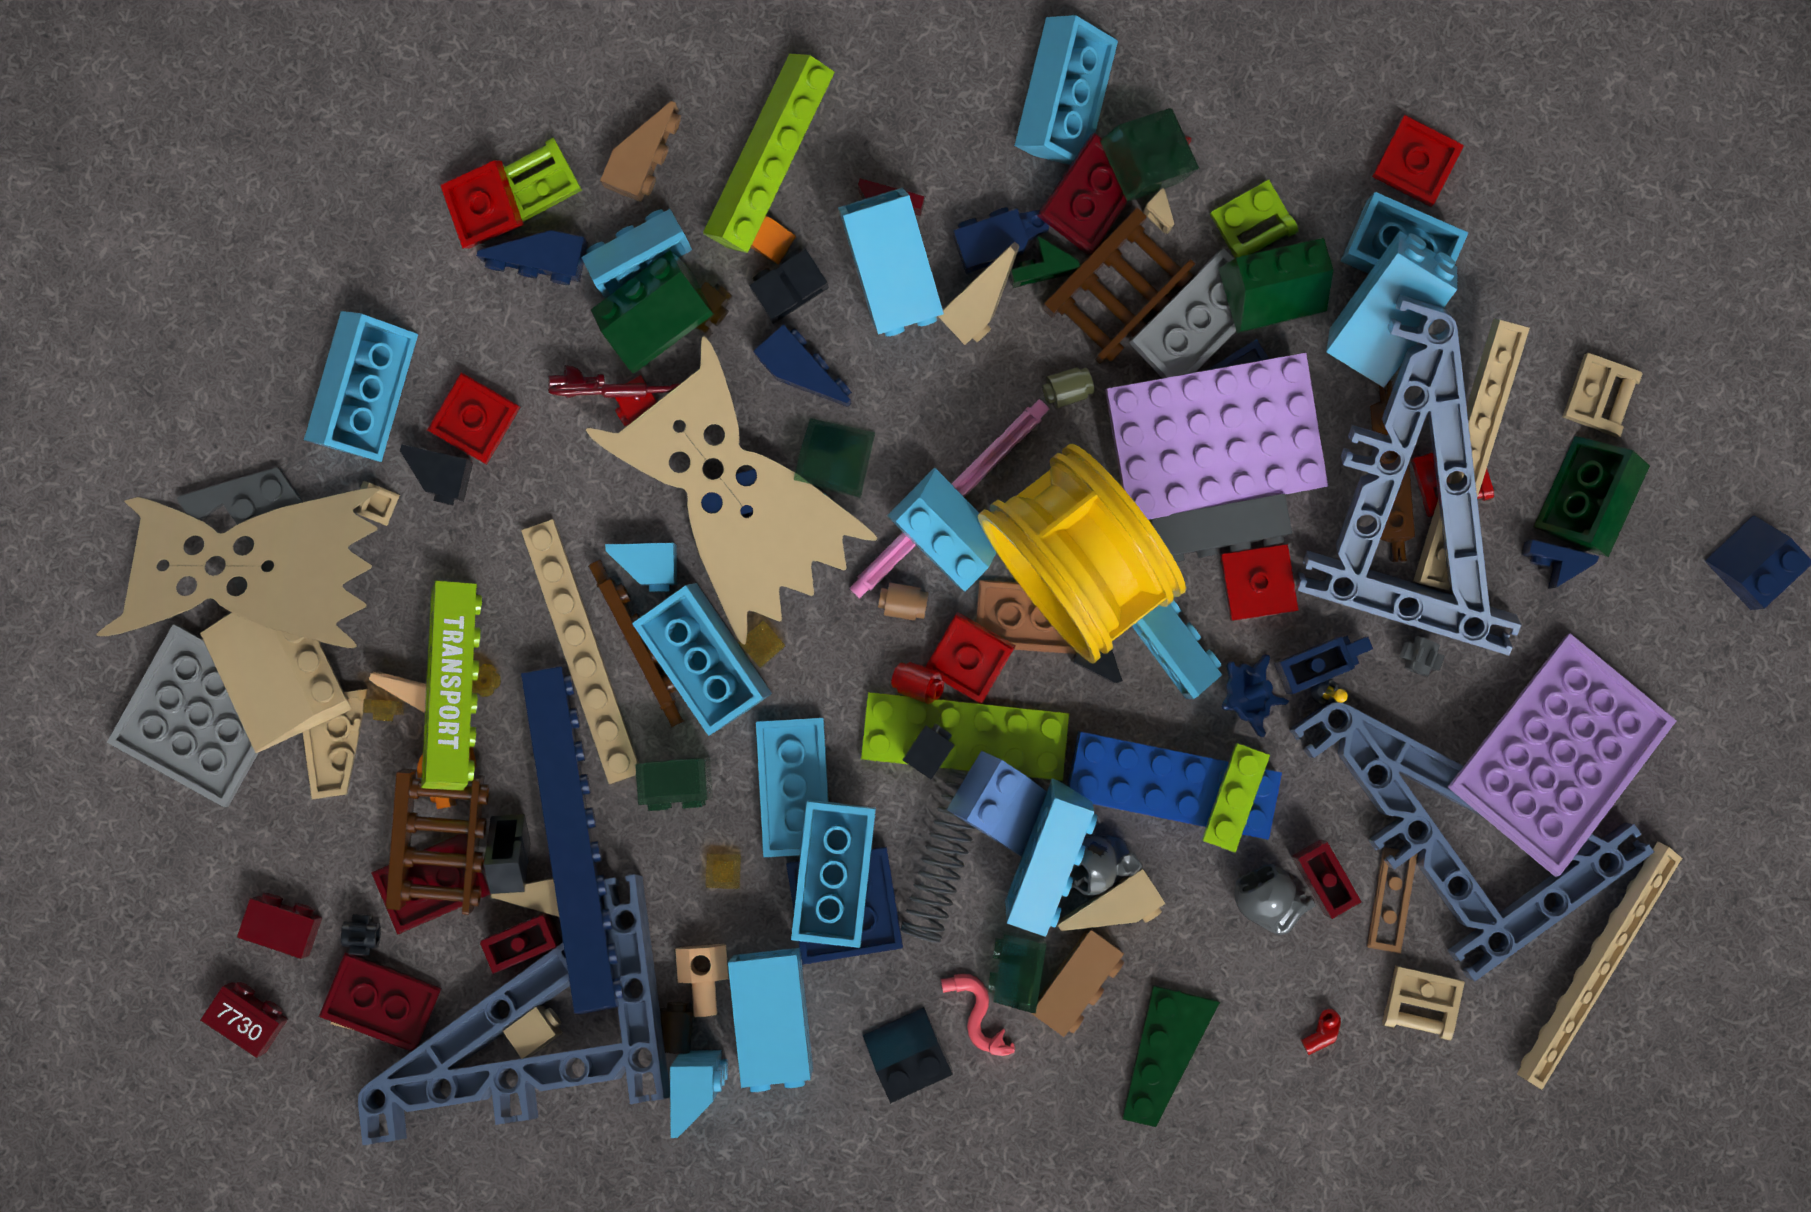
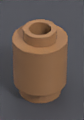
[878,582,928,621]

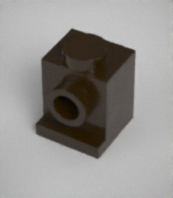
[696,282,732,339]

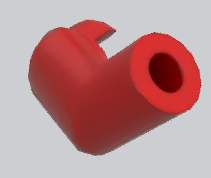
[1301,1009,1341,1055]

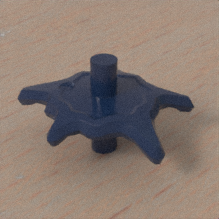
[1221,654,1289,737]

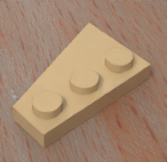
[303,689,368,799]

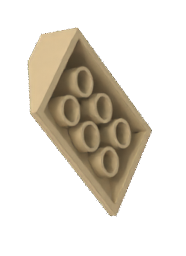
[200,613,351,753]

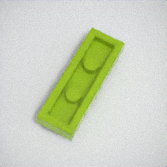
[1201,743,1270,853]

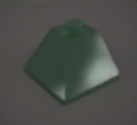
[794,418,875,498]

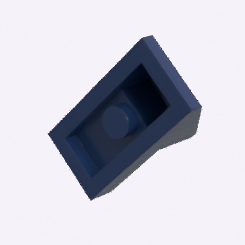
[1521,540,1599,589]

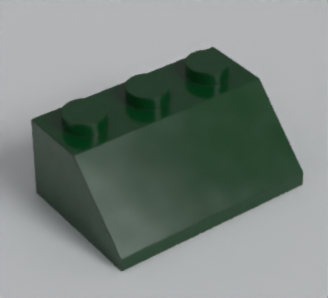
[1218,238,1334,333]
[591,250,714,374]
[1534,436,1650,557]

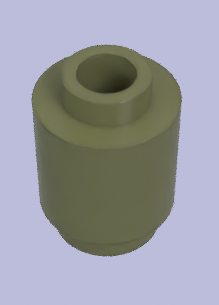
[1042,367,1094,409]

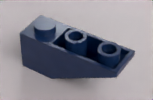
[476,230,588,285]
[753,324,852,407]

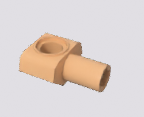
[675,944,728,1017]

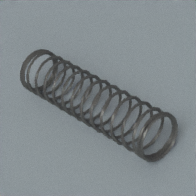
[900,768,975,943]

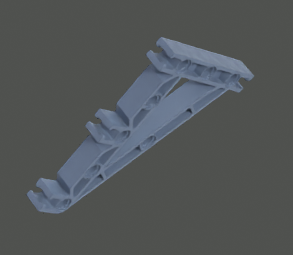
[1296,294,1521,655]
[1289,702,1654,981]
[358,874,670,1145]

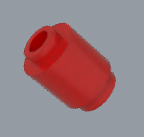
[891,662,944,704]

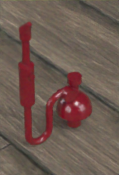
[548,365,680,400]

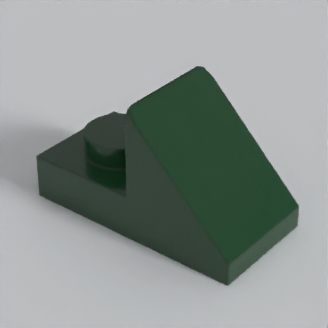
[1010,236,1080,288]

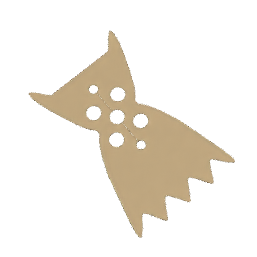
[586,336,877,645]
[96,488,379,648]

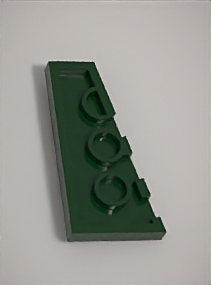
[1122,985,1220,1127]

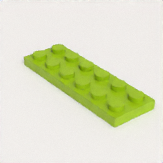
[861,692,1070,781]

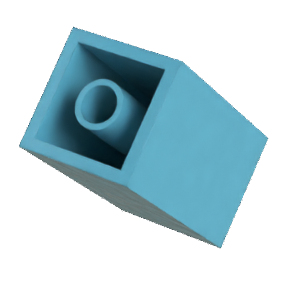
[838,188,944,337]
[1326,231,1457,388]
[728,948,813,1092]

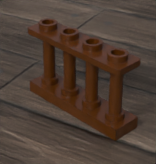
[1043,207,1196,364]
[386,768,489,915]

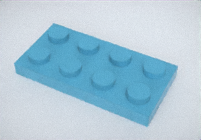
[756,718,829,857]

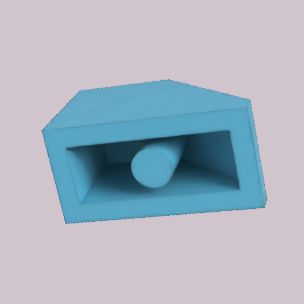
[605,543,677,592]

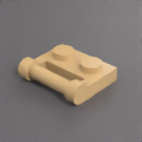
[1562,353,1643,437]
[1382,965,1465,1040]

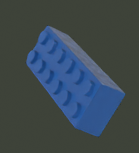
[1067,731,1282,840]

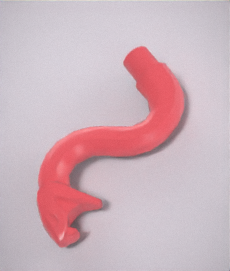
[941,974,1015,1056]

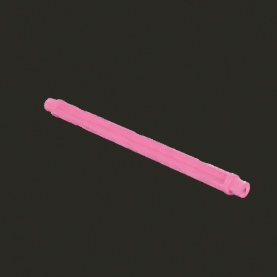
[849,399,1050,599]

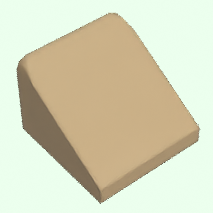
[1144,188,1174,234]
[353,481,400,526]

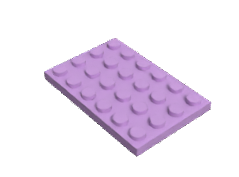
[1105,353,1328,520]
[1448,633,1676,877]

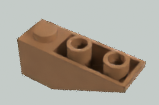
[600,101,681,202]

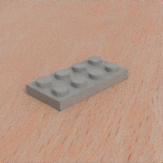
[1129,248,1236,378]

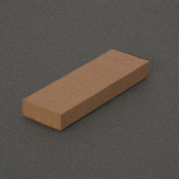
[1367,847,1417,953]

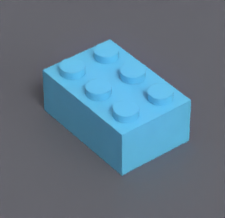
[1341,192,1469,274]

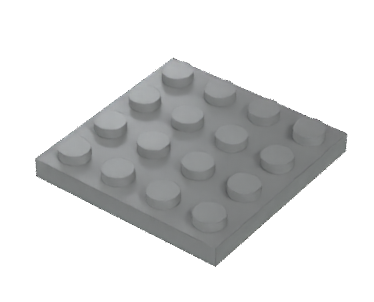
[107,624,259,808]

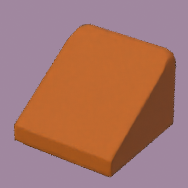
[750,215,796,265]

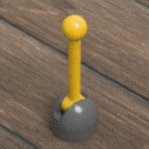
[1311,679,1348,705]

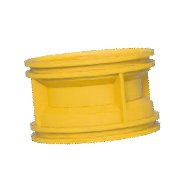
[978,444,1186,663]

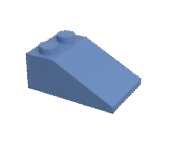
[946,751,1047,857]

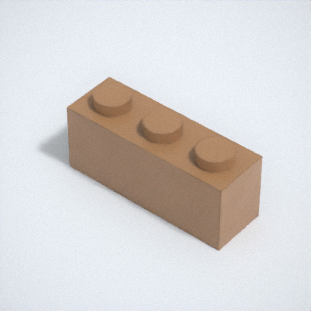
[1029,928,1124,1037]

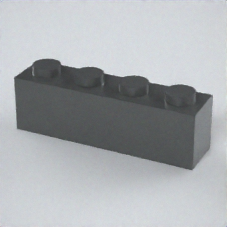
[1149,493,1292,562]

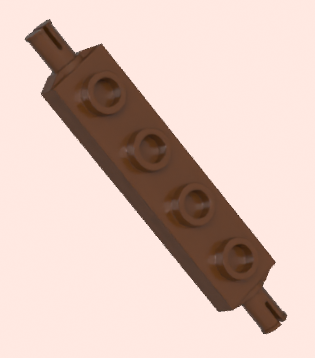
[1370,381,1415,562]
[588,560,684,728]

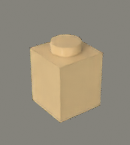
[503,1006,563,1059]

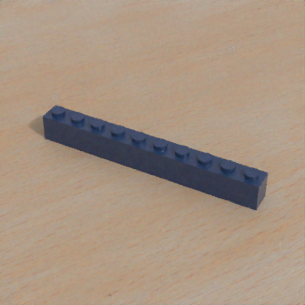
[521,666,624,1014]

